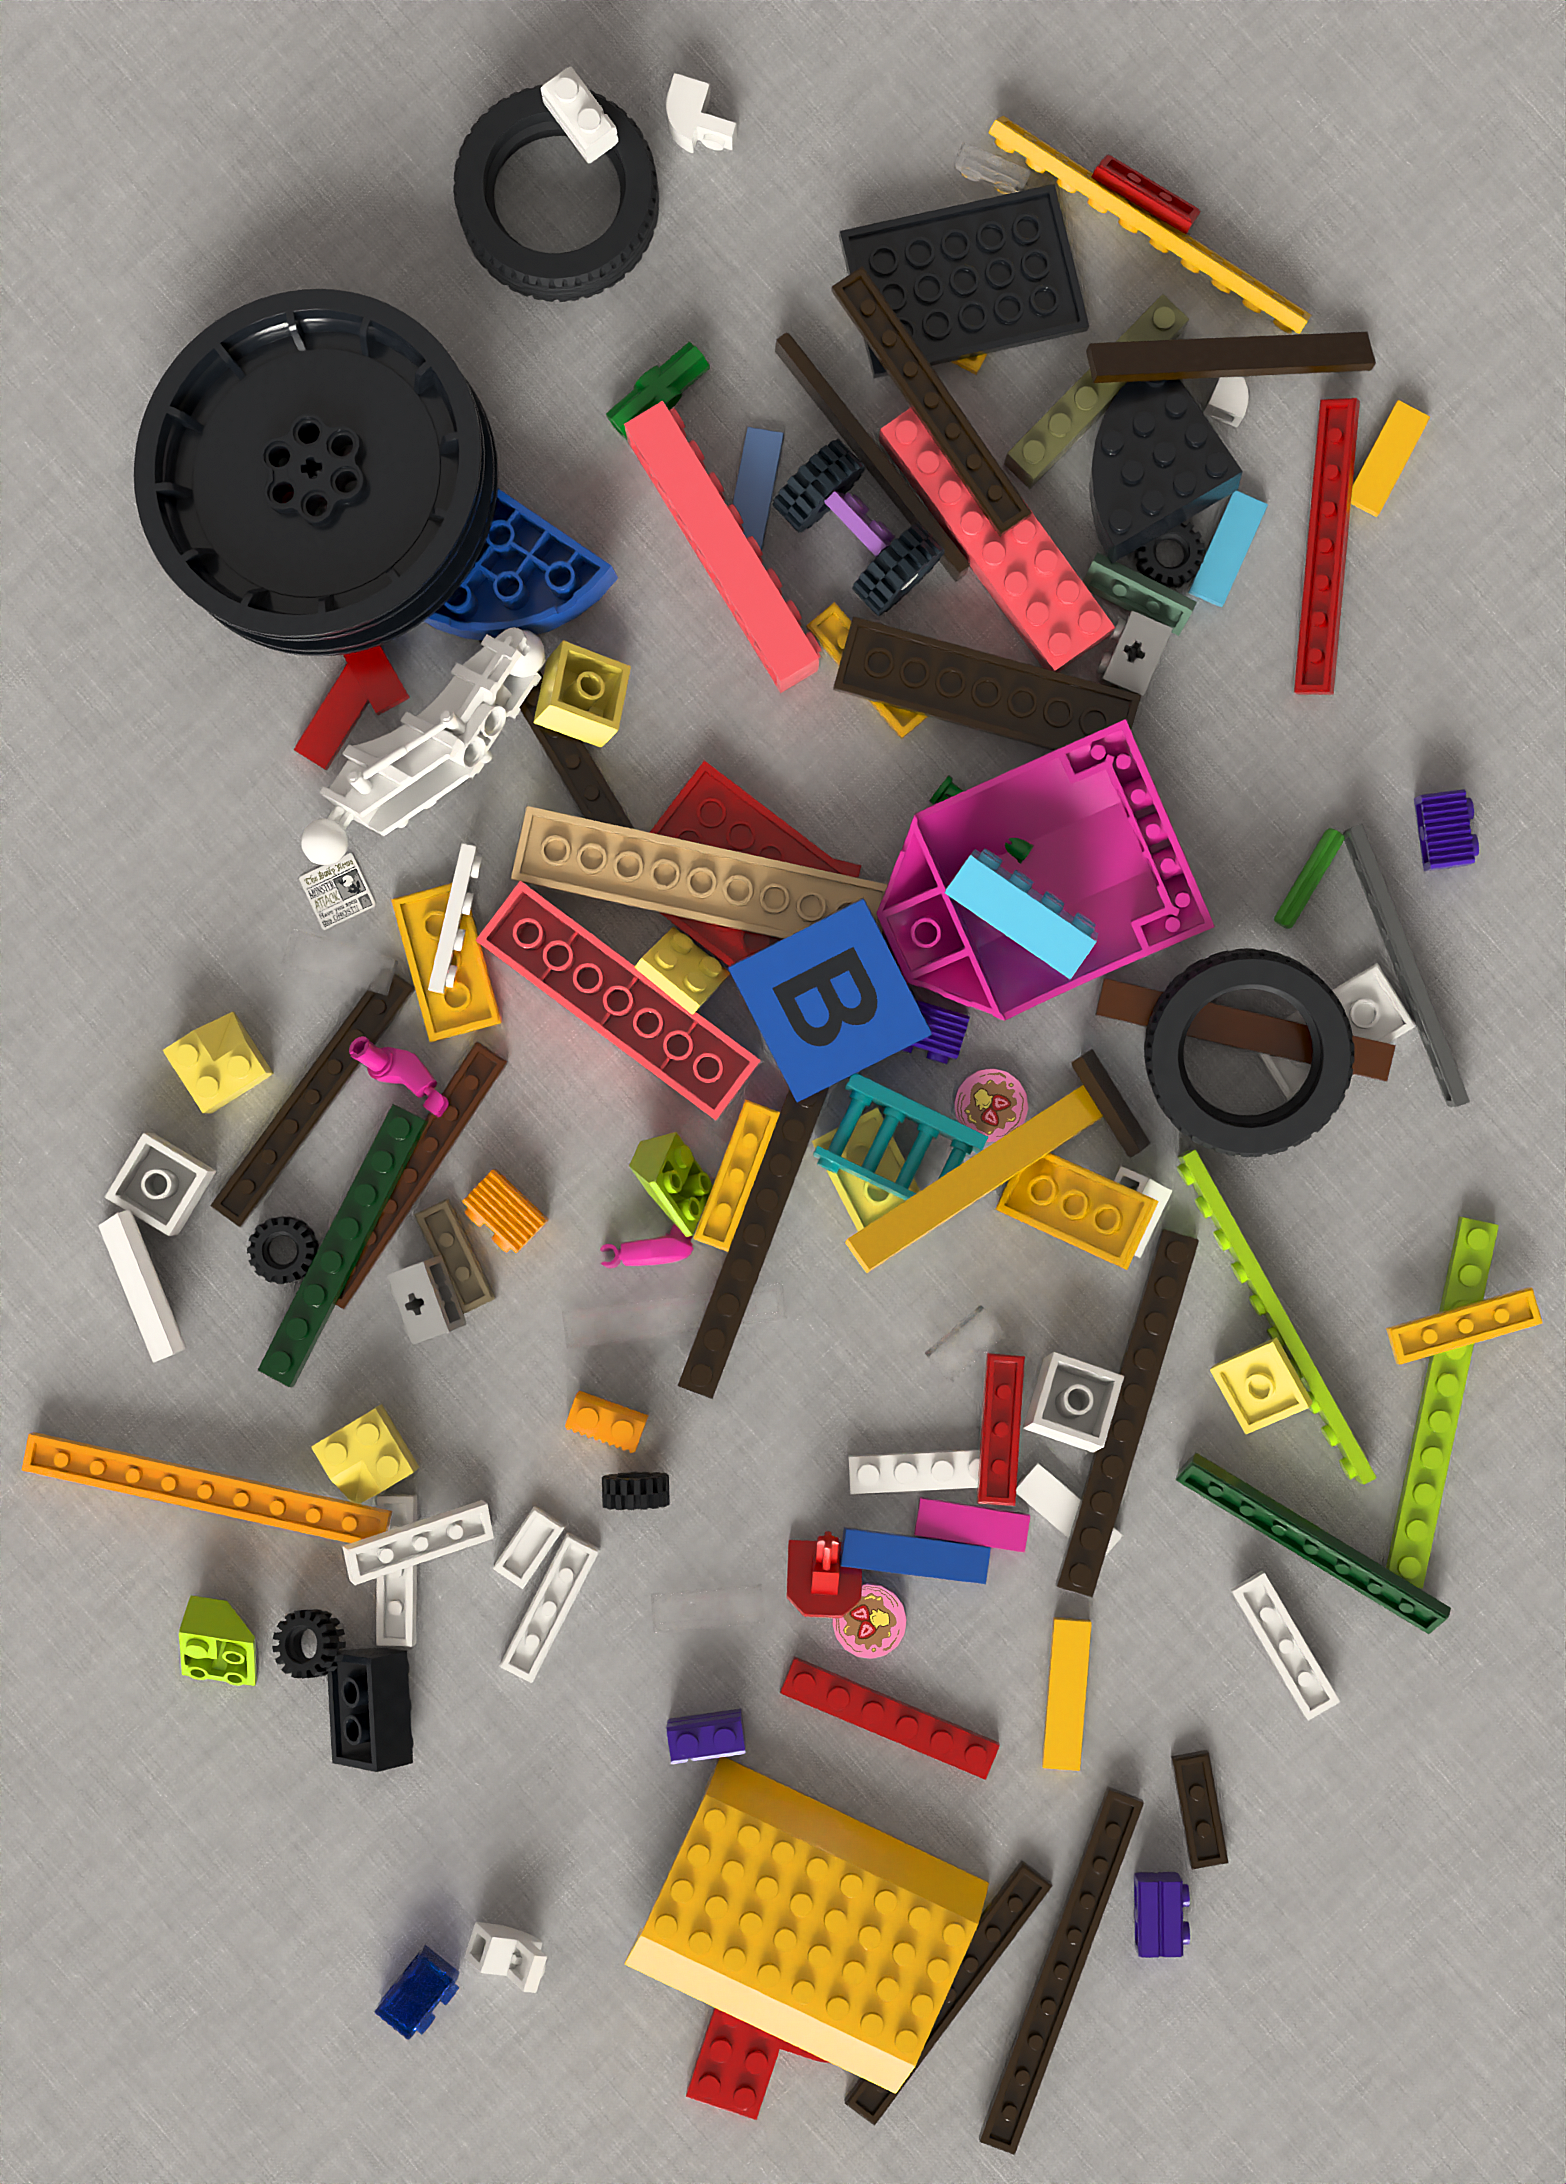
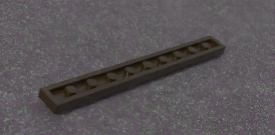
[678,1086,830,1399]
[1055,1229,1199,1598]
[979,1786,1144,2155]

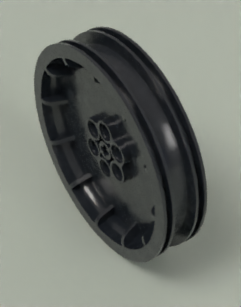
[134,289,499,656]

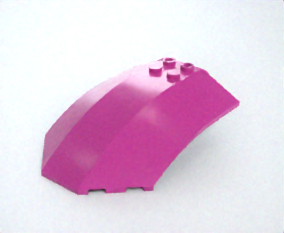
[876,719,1215,1021]

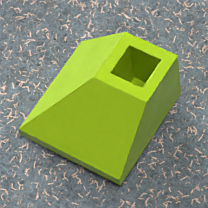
[629,1132,713,1237]
[179,1595,257,1686]

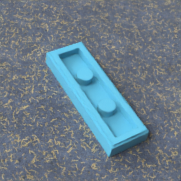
[1188,491,1268,608]

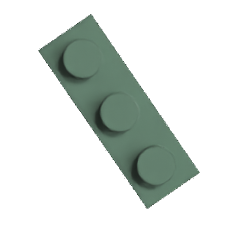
[1082,552,1197,636]

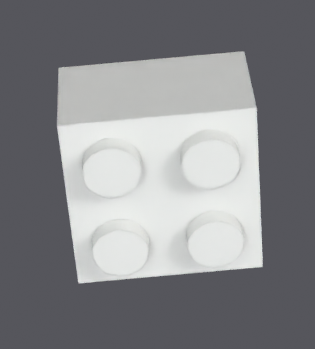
[105,1133,217,1236]
[1023,1352,1124,1452]

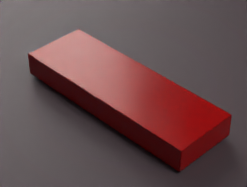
[1091,154,1201,234]
[293,663,369,771]

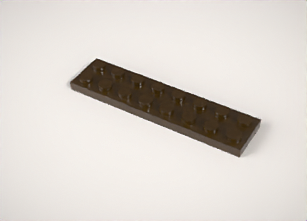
[833,616,1141,751]

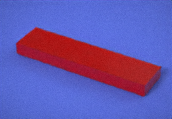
[977,1353,1025,1506]

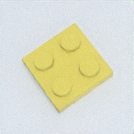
[634,927,730,1015]
[1210,1337,1313,1435]

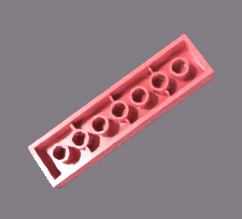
[624,401,821,693]
[879,407,1115,673]
[475,881,761,1121]

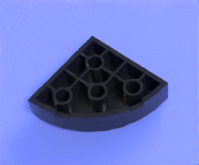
[1089,379,1243,564]

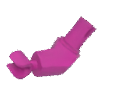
[349,1036,449,1117]
[600,1212,703,1269]

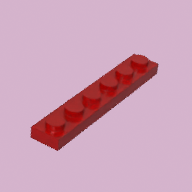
[780,1656,1000,1780]

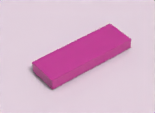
[914,1497,1030,1553]

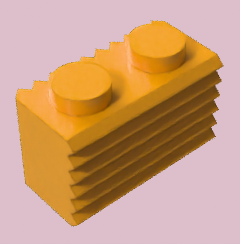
[462,1169,549,1253]
[565,1390,649,1454]

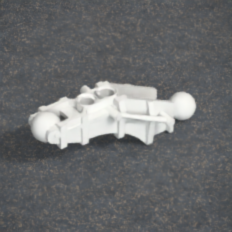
[301,627,546,866]

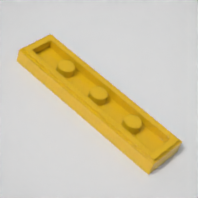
[806,602,928,739]
[693,1099,780,1252]
[1386,1287,1543,1365]
[1042,1617,1092,1771]

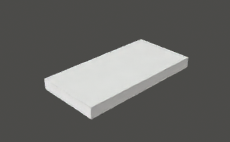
[1257,963,1416,1102]
[98,1209,186,1363]

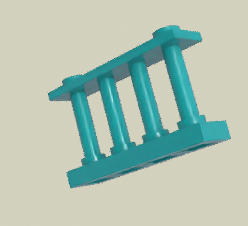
[813,1073,988,1200]

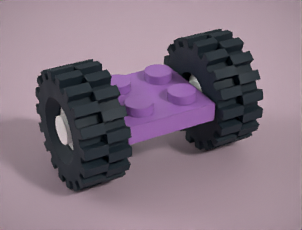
[772,439,945,616]

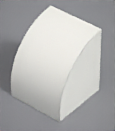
[1203,377,1249,428]

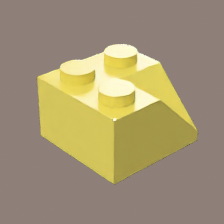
[533,640,631,748]
[162,1012,274,1114]
[311,1404,419,1504]

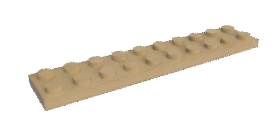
[511,806,888,939]

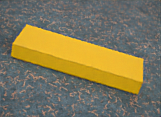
[1351,400,1430,517]

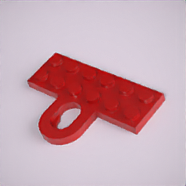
[686,2007,830,2120]

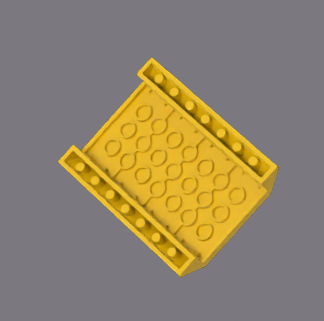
[624,1757,989,2094]

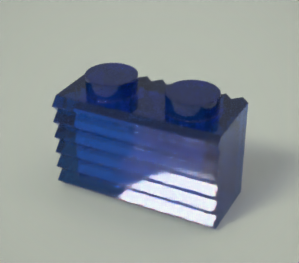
[374,1944,460,2040]

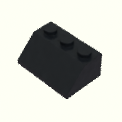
[327,1648,414,1772]

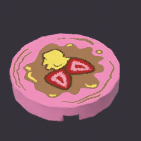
[954,1068,1028,1142]
[832,1582,907,1659]

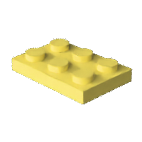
[811,1107,920,1231]

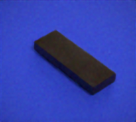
[1071,1049,1151,1158]
[1170,1750,1229,1870]

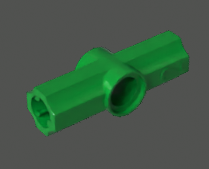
[606,341,710,440]

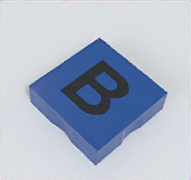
[728,897,932,1102]

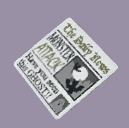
[299,853,376,930]

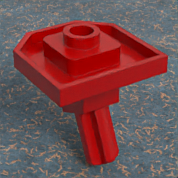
[786,1531,862,1618]

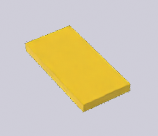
[391,883,502,1043]
[995,1153,1159,1270]

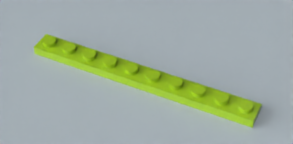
[1177,1149,1377,1485]
[1386,1217,1499,1589]

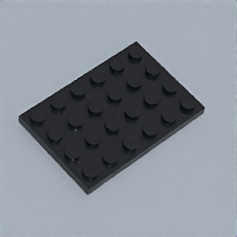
[839,184,1090,379]

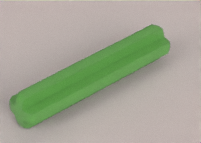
[1274,828,1345,929]

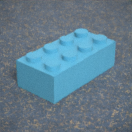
[944,848,1098,979]

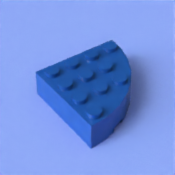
[424,488,618,640]

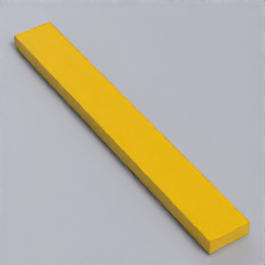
[845,1085,1103,1273]

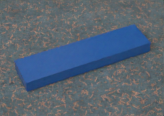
[839,1527,991,1584]

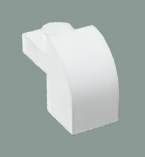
[666,73,737,153]
[464,1922,547,1993]

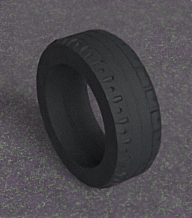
[453,85,659,302]
[1144,948,1355,1157]

